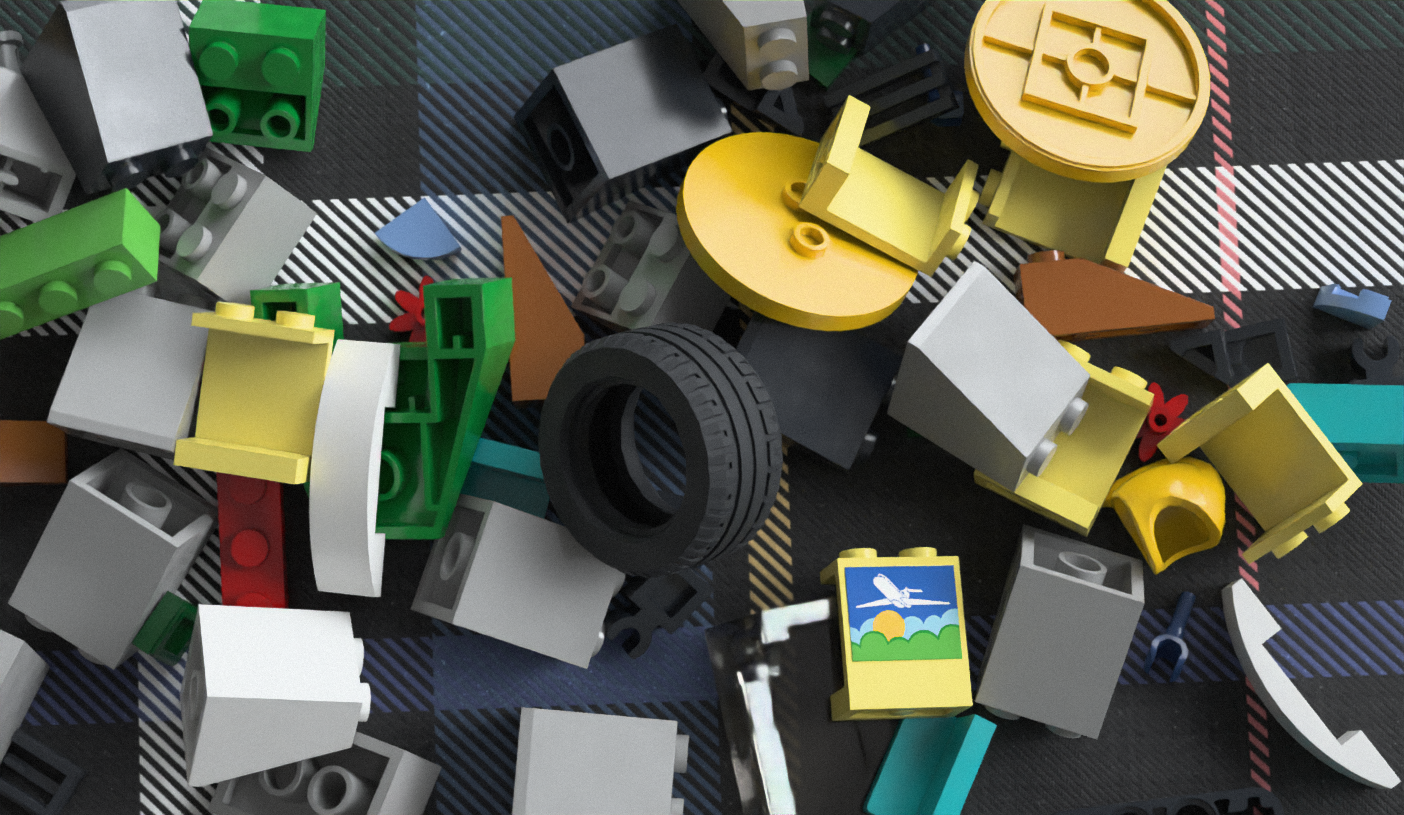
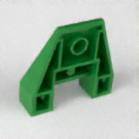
[250,277,515,539]

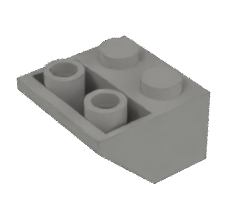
[0,66,76,222]
[154,147,317,306]
[571,200,731,333]

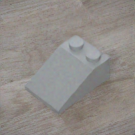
[208,732,441,815]

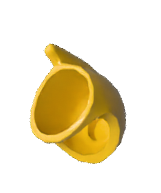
[1101,456,1226,575]

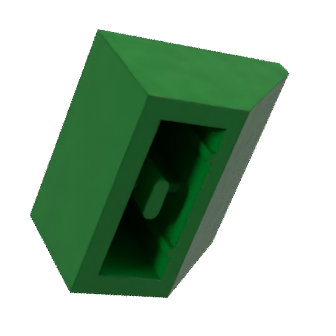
[189,0,326,152]

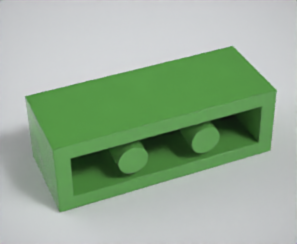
[0,188,160,340]

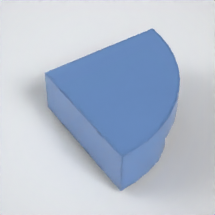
[375,197,462,260]
[1313,284,1392,330]

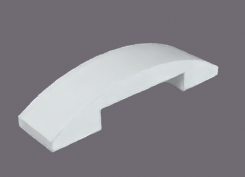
[309,339,400,597]
[1221,578,1401,789]

